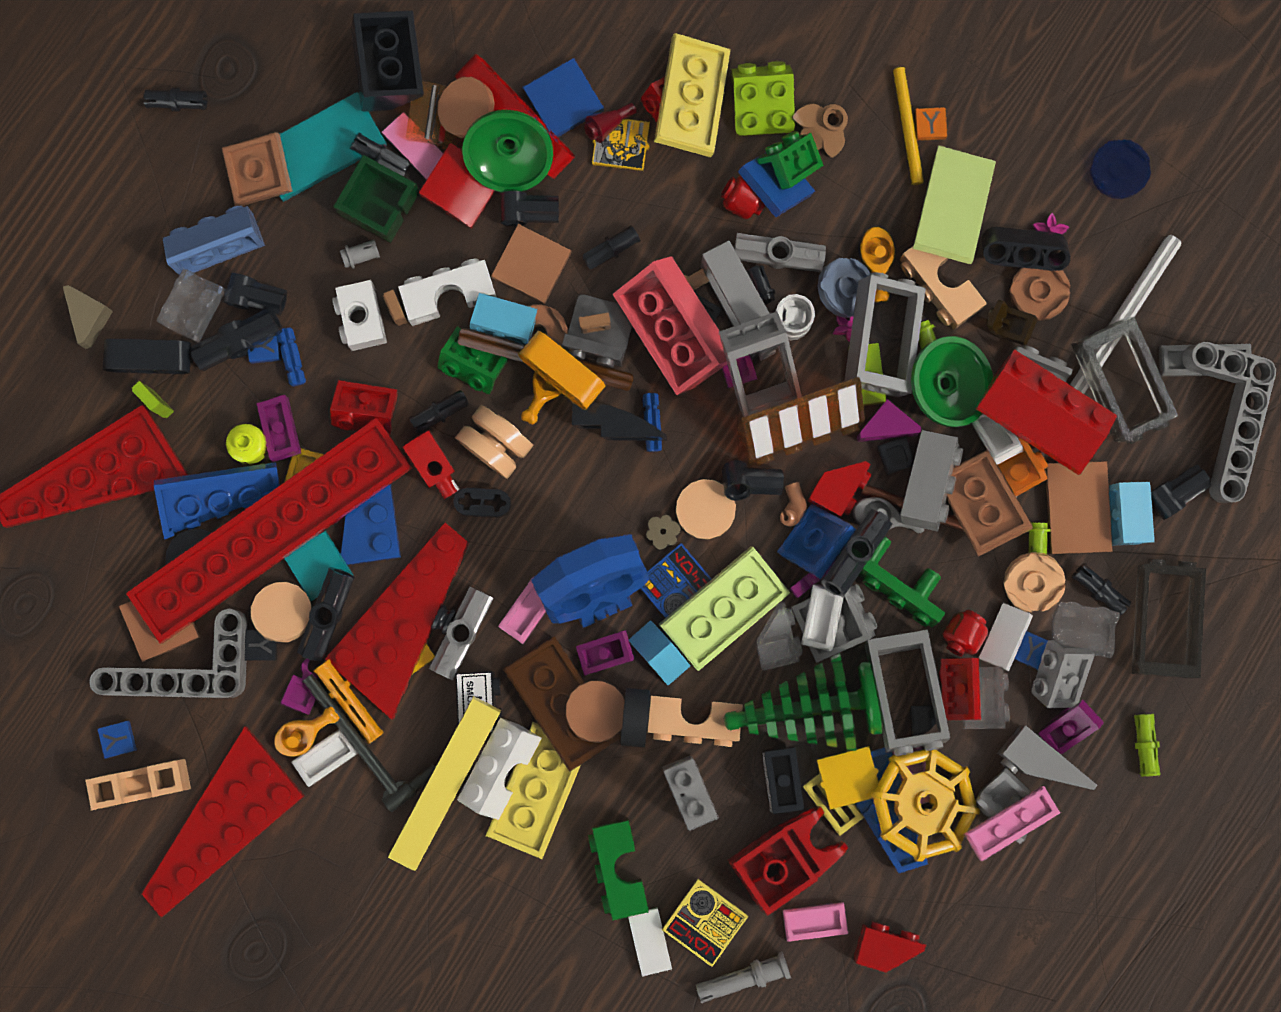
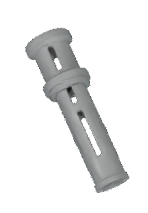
[696,951,791,1003]

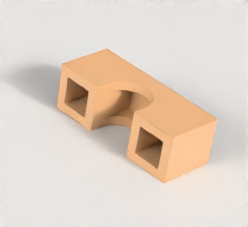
[900,246,987,330]
[647,696,743,747]
[86,759,191,810]

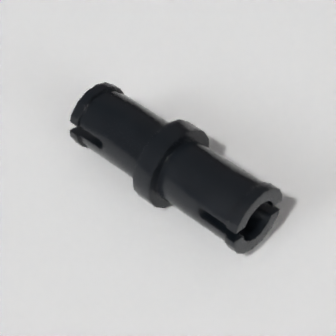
[144,88,207,111]
[1072,563,1131,616]

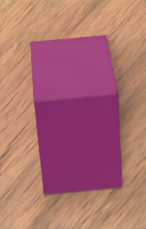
[857,399,921,442]

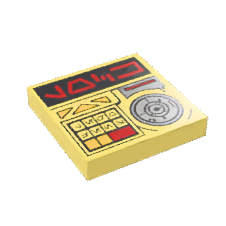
[662,879,748,967]

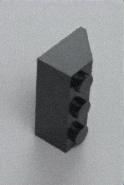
[351,11,424,112]

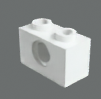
[332,280,387,351]

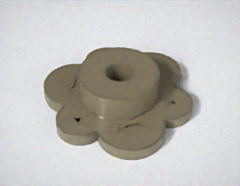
[646,515,681,549]

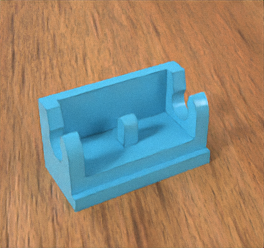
[470,293,537,344]
[1109,482,1155,546]

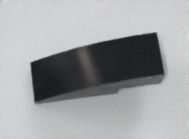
[572,402,667,441]

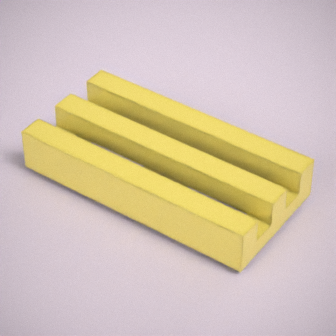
[802,774,864,836]

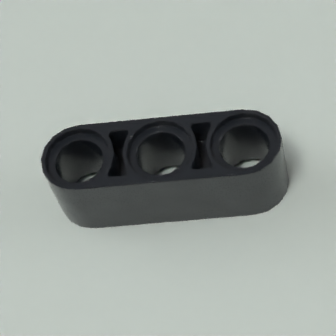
[981,227,1071,271]
[103,339,192,374]

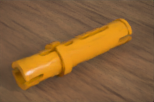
[313,659,384,744]

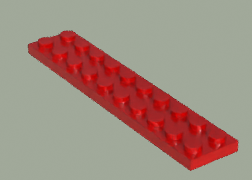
[126,418,412,644]

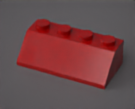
[976,349,1117,475]

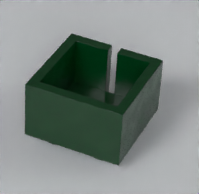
[334,155,419,243]

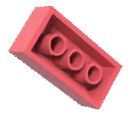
[613,256,727,395]

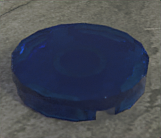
[1090,139,1151,199]

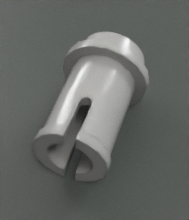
[340,239,380,269]

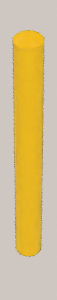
[893,67,924,185]

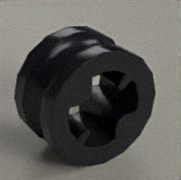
[432,604,457,635]

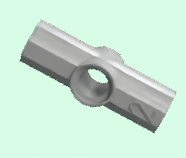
[734,233,826,273]
[429,587,494,680]

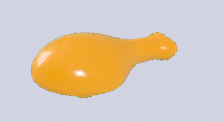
[860,227,895,302]
[521,372,561,425]
[274,707,340,757]

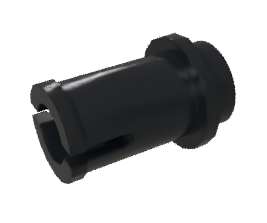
[746,265,776,305]

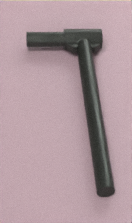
[302,674,435,813]

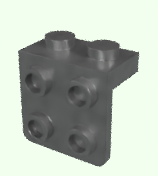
[562,295,632,368]

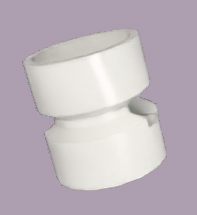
[775,294,815,340]

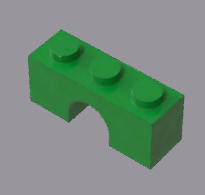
[588,819,649,921]

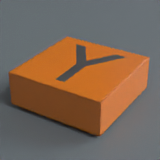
[915,108,947,140]

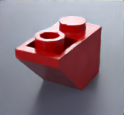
[807,461,872,518]
[853,921,926,972]

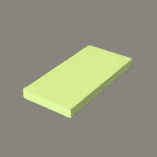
[913,146,996,264]
[659,546,790,671]

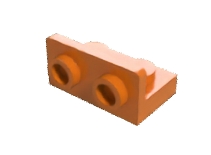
[997,435,1048,496]

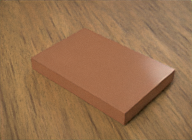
[946,450,1033,556]
[1045,461,1113,555]

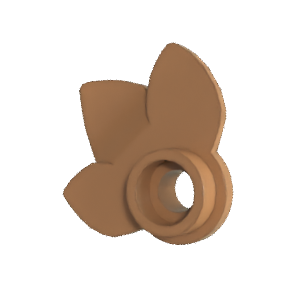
[792,104,848,158]

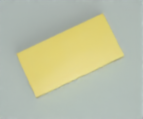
[654,33,731,157]
[486,722,581,859]

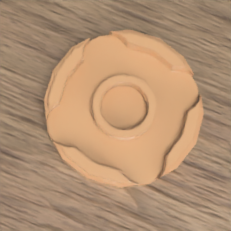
[676,479,736,540]
[1003,552,1065,612]
[251,582,312,643]

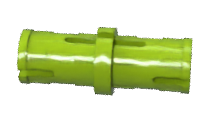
[1134,714,1161,777]

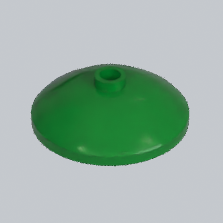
[462,110,553,192]
[911,336,993,427]

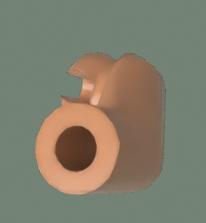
[780,482,807,527]

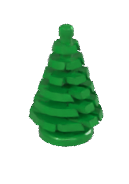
[724,653,882,751]

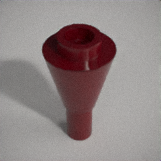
[584,103,637,143]

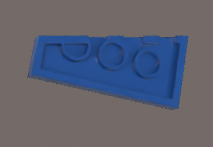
[154,462,280,540]
[341,484,401,565]
[855,747,928,873]

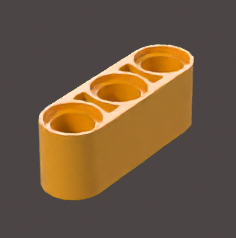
[518,331,606,410]

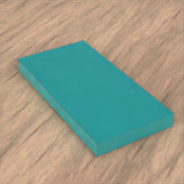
[279,92,387,202]

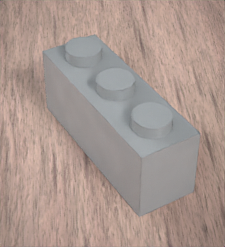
[900,430,963,531]

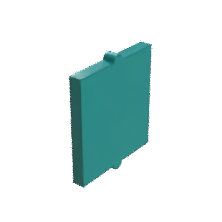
[284,531,354,601]

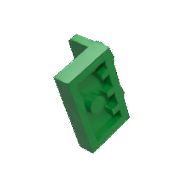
[757,131,824,190]
[437,326,509,394]

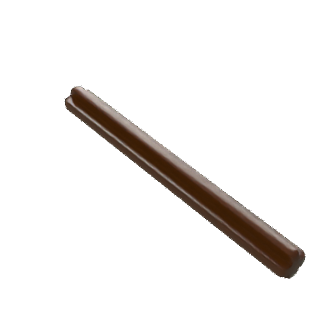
[458,327,633,391]

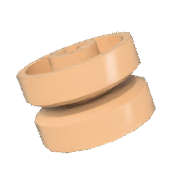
[455,405,533,479]

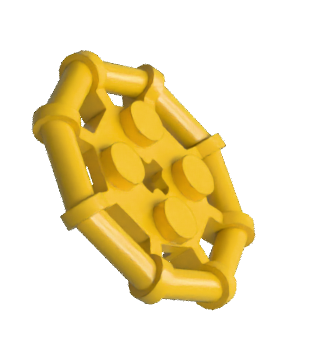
[870,749,980,862]

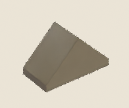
[63,285,113,349]

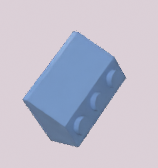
[163,205,265,277]

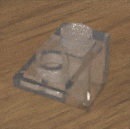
[755,602,803,671]

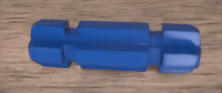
[277,328,306,386]
[642,393,662,452]

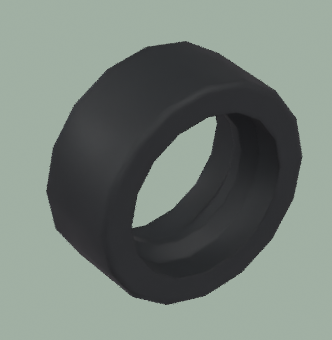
[621,688,650,747]

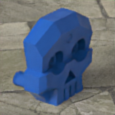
[531,534,649,628]

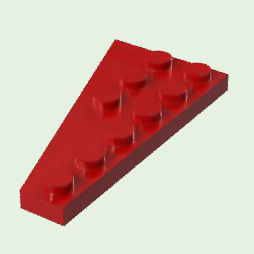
[0,404,189,528]
[324,522,469,720]
[142,726,305,918]

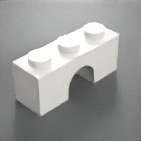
[398,258,497,326]
[457,718,542,820]

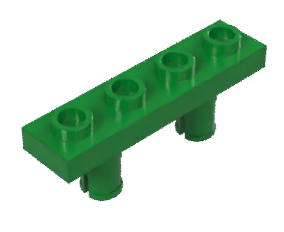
[835,537,945,628]

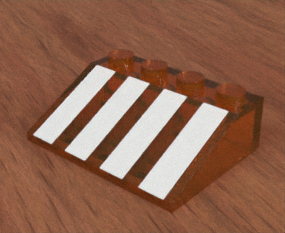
[737,377,865,466]

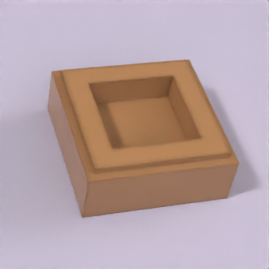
[383,290,408,326]
[579,312,611,334]

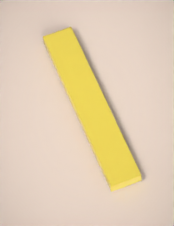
[388,696,501,871]

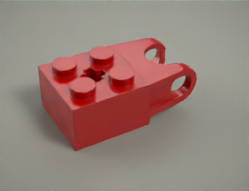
[727,806,848,916]

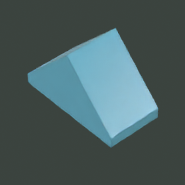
[629,620,691,685]

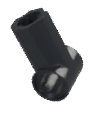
[500,191,559,226]
[223,273,287,316]
[722,460,784,501]
[1151,464,1212,520]

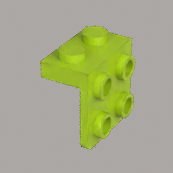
[731,61,795,136]

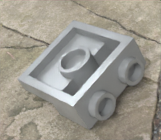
[791,584,877,662]

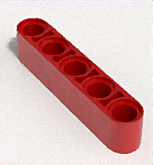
[455,54,575,179]

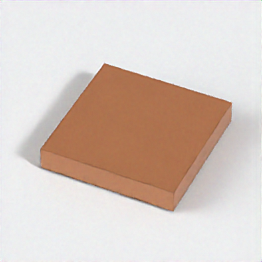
[222,132,293,206]
[491,224,572,305]
[119,601,200,662]

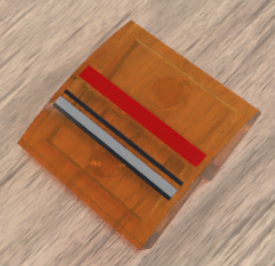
[406,81,464,150]

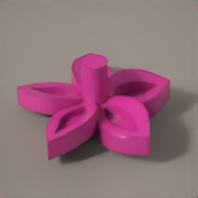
[1033,213,1069,234]
[833,316,853,342]

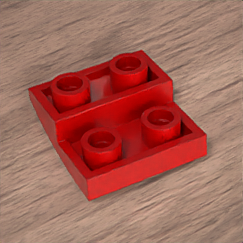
[419,143,495,229]

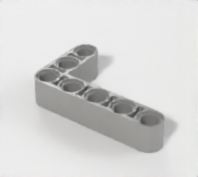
[1182,342,1276,503]
[89,609,248,698]

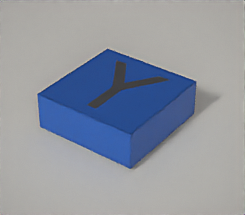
[248,335,281,364]
[1014,631,1048,670]
[97,721,137,758]

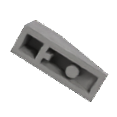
[997,725,1098,790]

